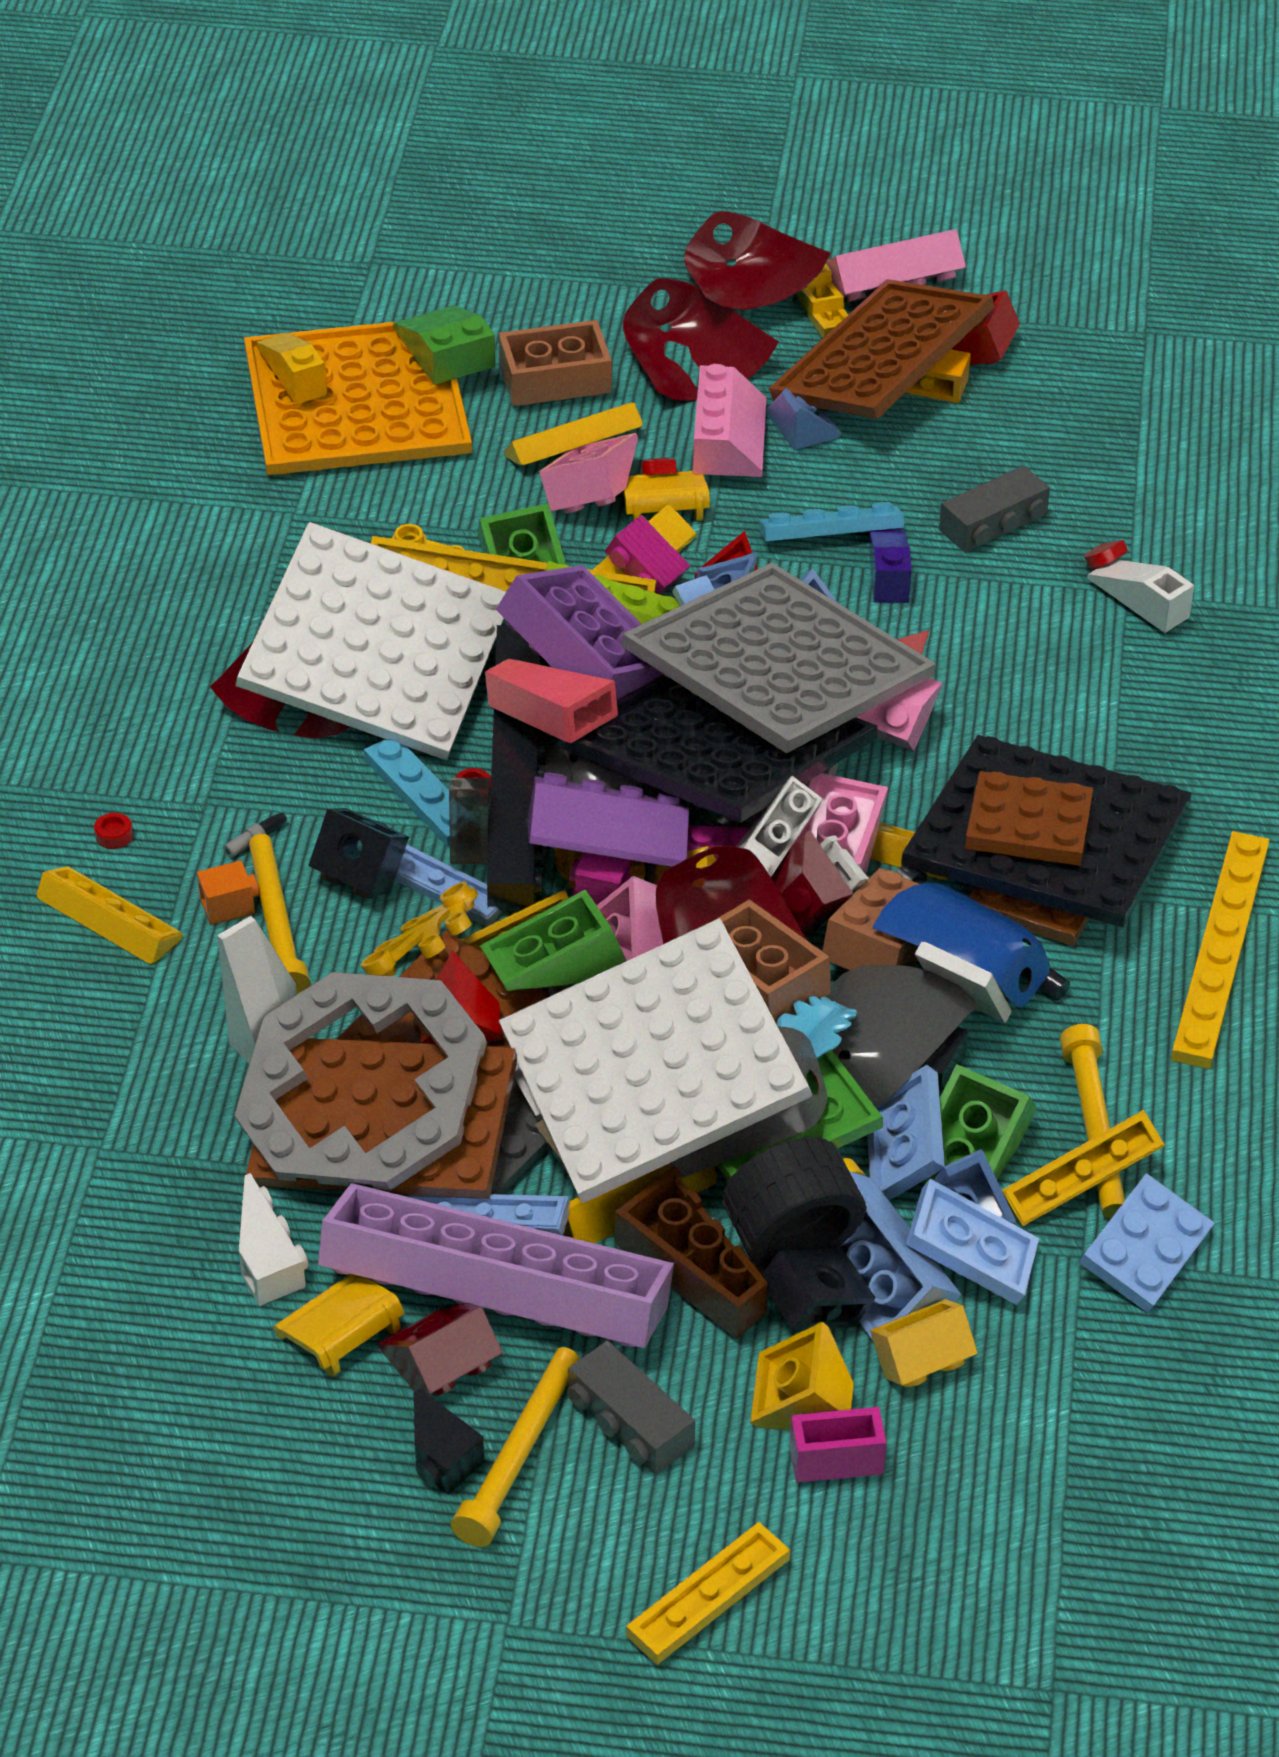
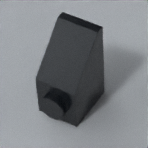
[413,1388,485,1495]

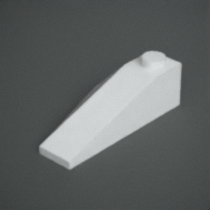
[217,916,297,1064]

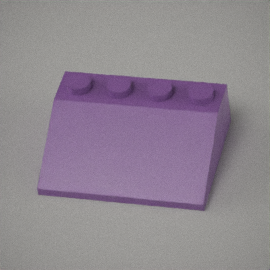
[496,565,663,700]
[527,773,689,867]

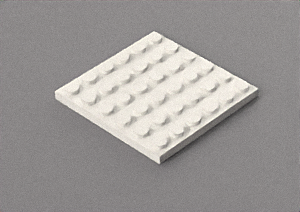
[236,522,506,761]
[499,918,813,1203]

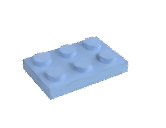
[867,1065,945,1201]
[1079,1173,1214,1313]
[906,1179,1039,1305]

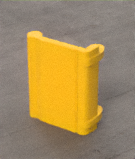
[622,471,710,521]
[273,1274,405,1377]

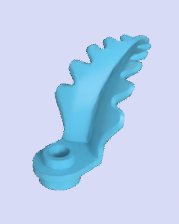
[777,996,858,1074]

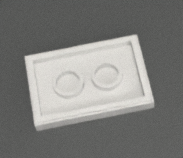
[915,942,1012,1023]

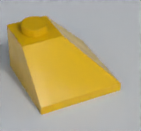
[750,1322,854,1431]

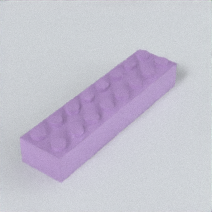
[318,1183,674,1348]

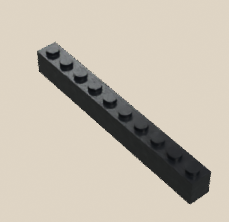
[487,625,547,911]

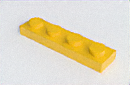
[626,1522,790,1665]

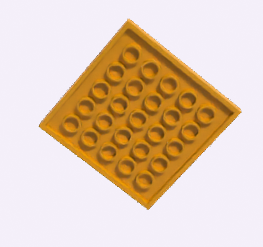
[244,321,472,475]

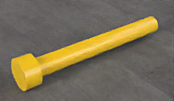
[249,834,311,995]
[1059,1024,1125,1219]
[450,1347,580,1547]

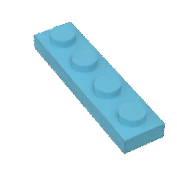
[759,502,904,541]
[364,739,479,847]

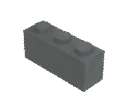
[939,465,1050,553]
[567,1340,695,1475]

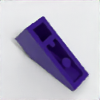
[868,528,912,603]

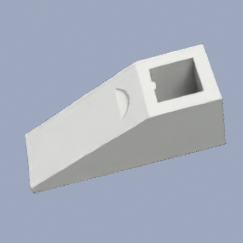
[1087,560,1194,633]
[736,776,823,877]
[239,1173,309,1306]

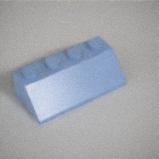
[838,1171,961,1340]

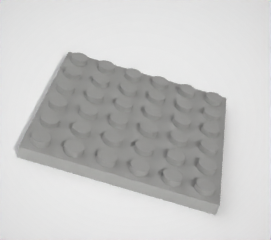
[621,563,936,753]

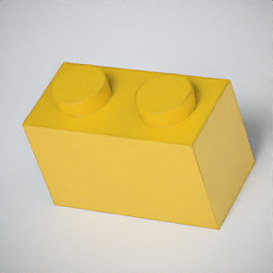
[870,1299,978,1387]

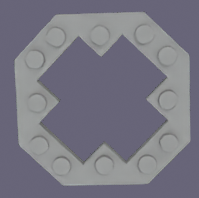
[234,972,487,1190]

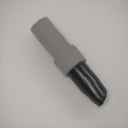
[223,813,287,858]

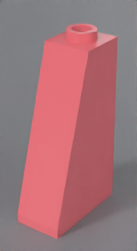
[485,659,618,743]

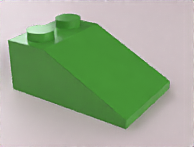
[393,305,496,385]
[478,503,566,565]
[480,889,627,991]
[920,1064,1037,1185]

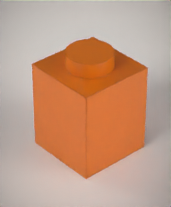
[197,860,259,925]

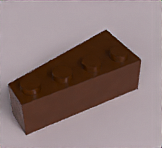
[615,1165,768,1339]

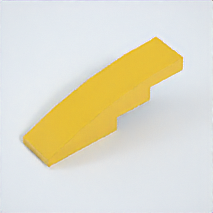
[796,243,848,338]

